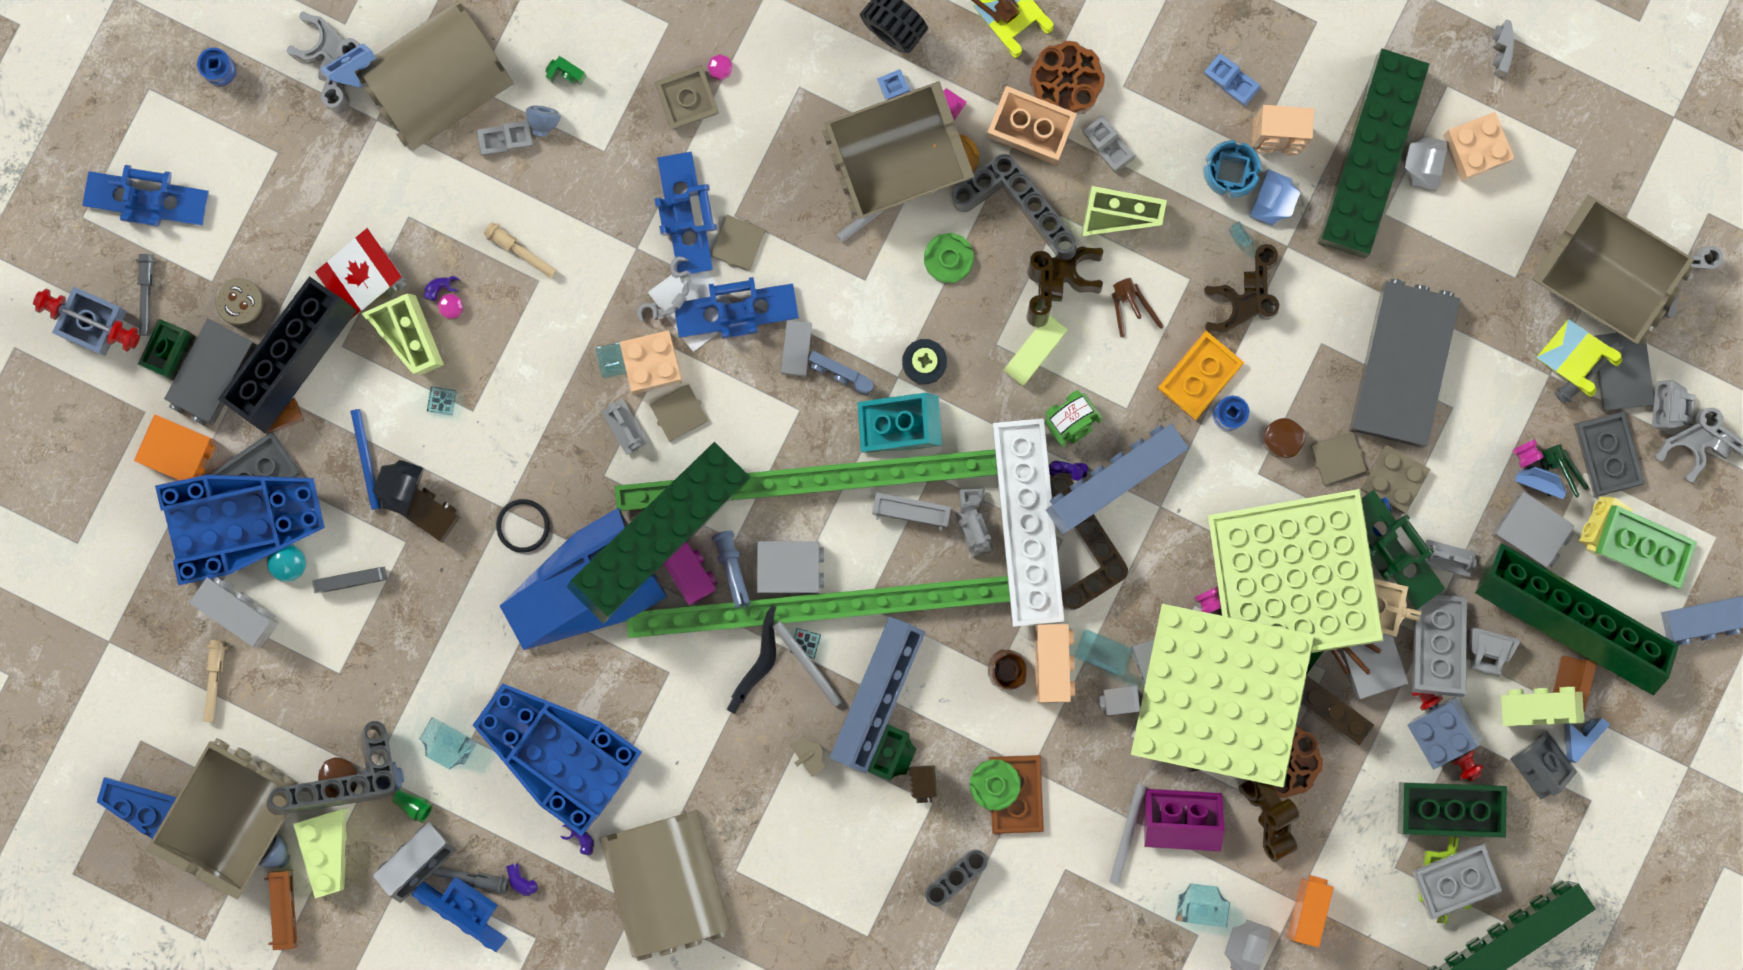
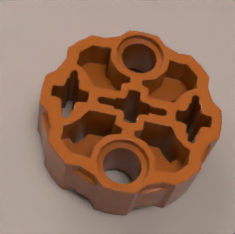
[1030,41,1105,114]
[1272,725,1323,798]

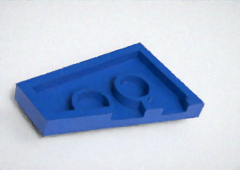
[97,777,177,839]

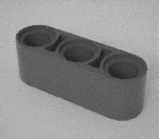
[925,849,988,907]

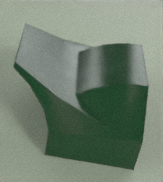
[867,724,916,781]

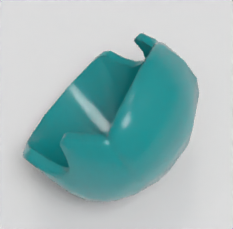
[266,544,306,582]

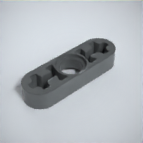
[312,567,387,594]

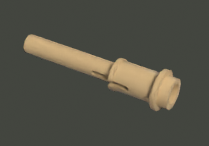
[484,222,557,278]
[203,640,228,723]

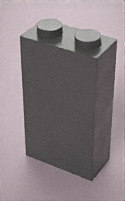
[164,318,257,426]

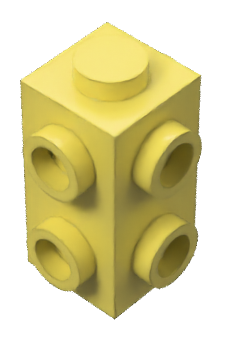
[1579,497,1633,556]

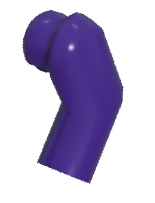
[506,863,538,896]

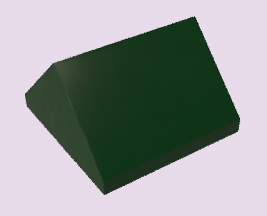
[138,319,196,381]

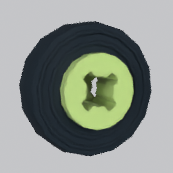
[902,339,947,384]

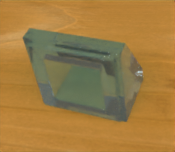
[596,343,627,378]

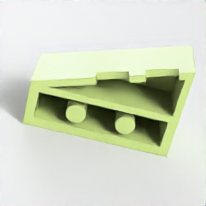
[1081,186,1167,236]
[362,293,444,375]
[1501,687,1584,726]
[293,808,348,898]

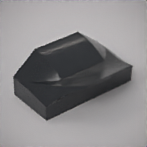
[373,460,425,516]

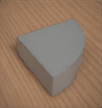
[959,488,985,513]

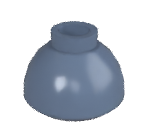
[526,105,561,137]
[258,834,290,868]

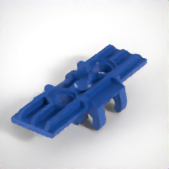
[654,151,717,274]
[82,165,209,227]
[675,277,799,339]

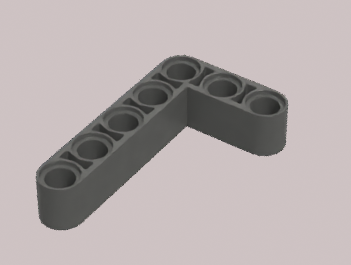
[952,154,1076,260]
[267,721,395,815]

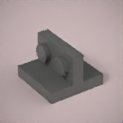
[1510,731,1577,800]

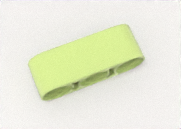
[1003,315,1068,386]

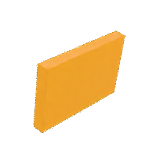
[1157,331,1245,421]

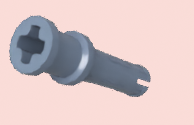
[712,531,751,609]

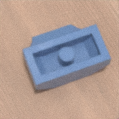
[1249,169,1300,226]
[1515,466,1567,499]

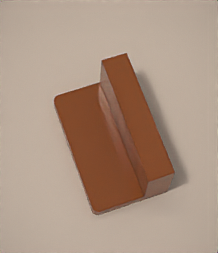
[1553,656,1596,712]

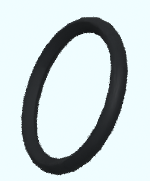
[496,499,550,553]

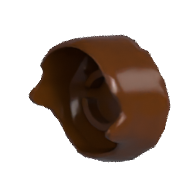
[1263,418,1306,458]
[988,650,1027,690]
[318,757,358,798]

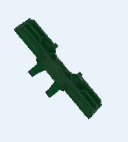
[1362,490,1445,610]

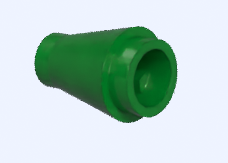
[392,789,432,823]

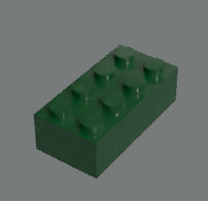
[1398,782,1507,838]

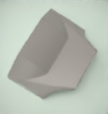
[1404,136,1447,191]
[1224,919,1272,970]

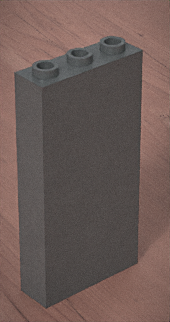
[1349,279,1461,448]

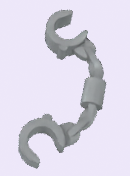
[637,257,691,323]

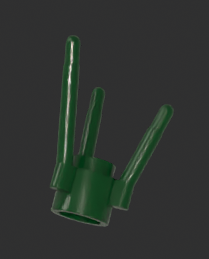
[1540,444,1588,498]

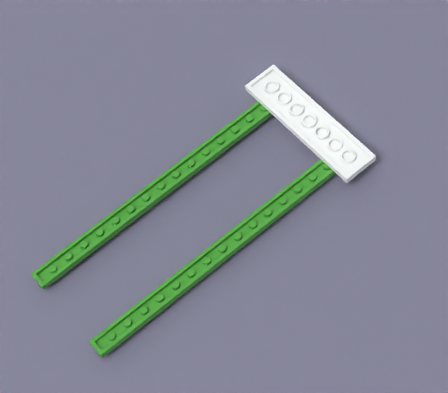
[614,418,1064,638]

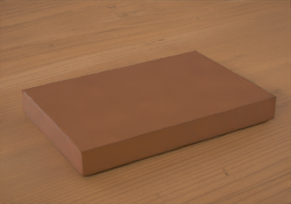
[989,755,1044,834]

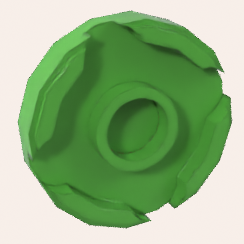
[924,233,974,283]
[969,759,1020,810]

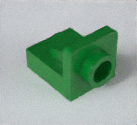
[545,56,587,84]

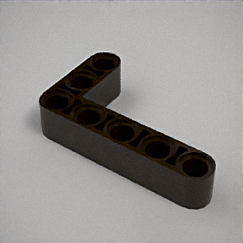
[1050,473,1128,610]

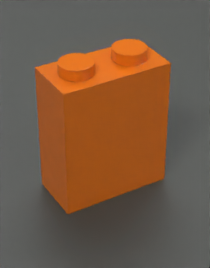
[134,414,216,480]
[1287,875,1334,948]

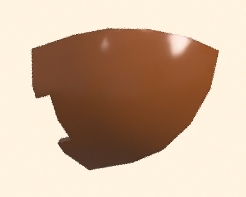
[266,397,304,435]

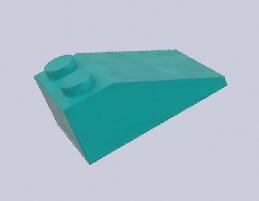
[857,392,942,453]

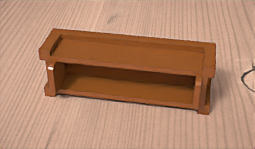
[264,870,298,950]

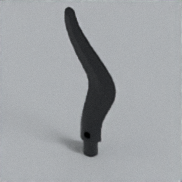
[727,605,776,714]

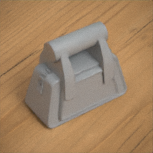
[1652,380,1695,429]
[956,508,994,558]
[1469,627,1520,677]

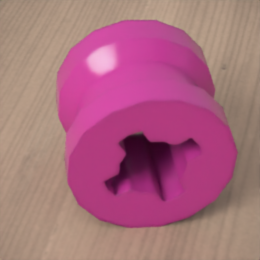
[1512,439,1544,468]
[1194,587,1221,613]

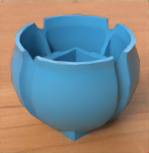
[1203,140,1262,198]

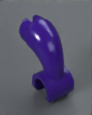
[423,276,461,301]
[1049,460,1088,481]
[560,825,595,855]

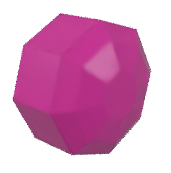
[708,54,733,81]
[438,294,464,319]

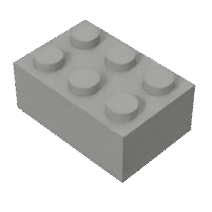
[189,576,279,648]

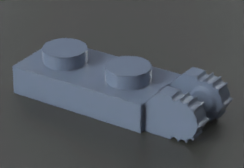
[808,351,874,395]

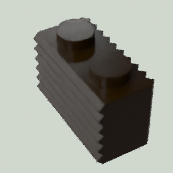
[908,765,937,803]

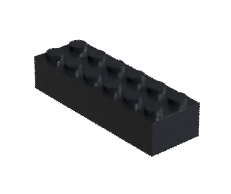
[218,276,357,434]

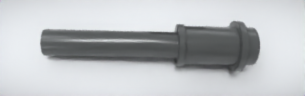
[136,254,157,336]
[1554,341,1624,405]
[431,866,509,895]

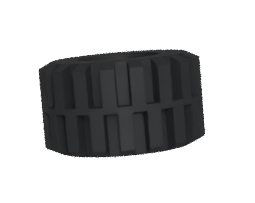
[860,0,928,54]

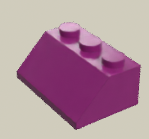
[664,539,718,606]
[1143,789,1225,852]

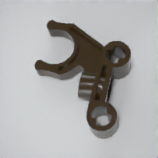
[1204,244,1280,333]
[1026,246,1104,327]
[1238,780,1299,862]

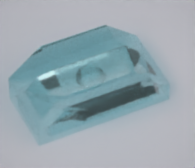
[419,717,477,770]
[1175,883,1230,928]

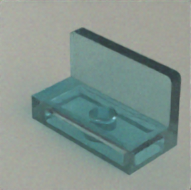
[1074,629,1131,677]

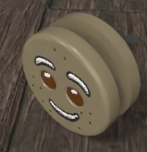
[215,278,265,327]

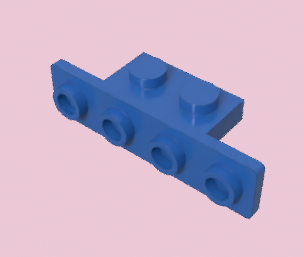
[412,877,507,952]

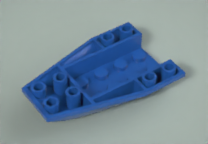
[155,475,325,586]
[500,508,668,650]
[473,683,642,836]

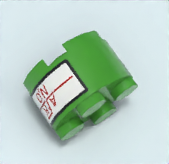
[1044,390,1103,448]

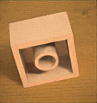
[1443,112,1514,181]
[619,330,682,394]

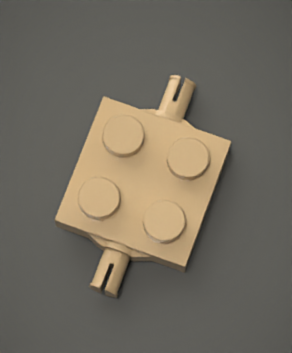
[1374,579,1421,637]

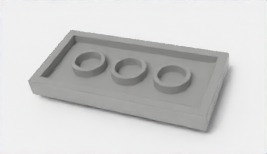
[1412,594,1467,697]

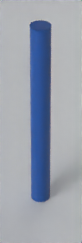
[350,409,381,510]

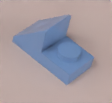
[320,43,376,88]
[1564,718,1610,763]

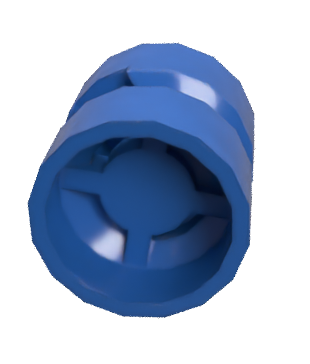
[197,47,237,87]
[1213,395,1250,432]

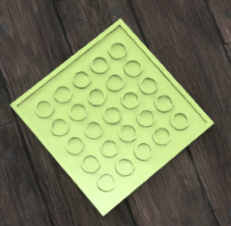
[1208,489,1384,653]
[1131,604,1315,787]

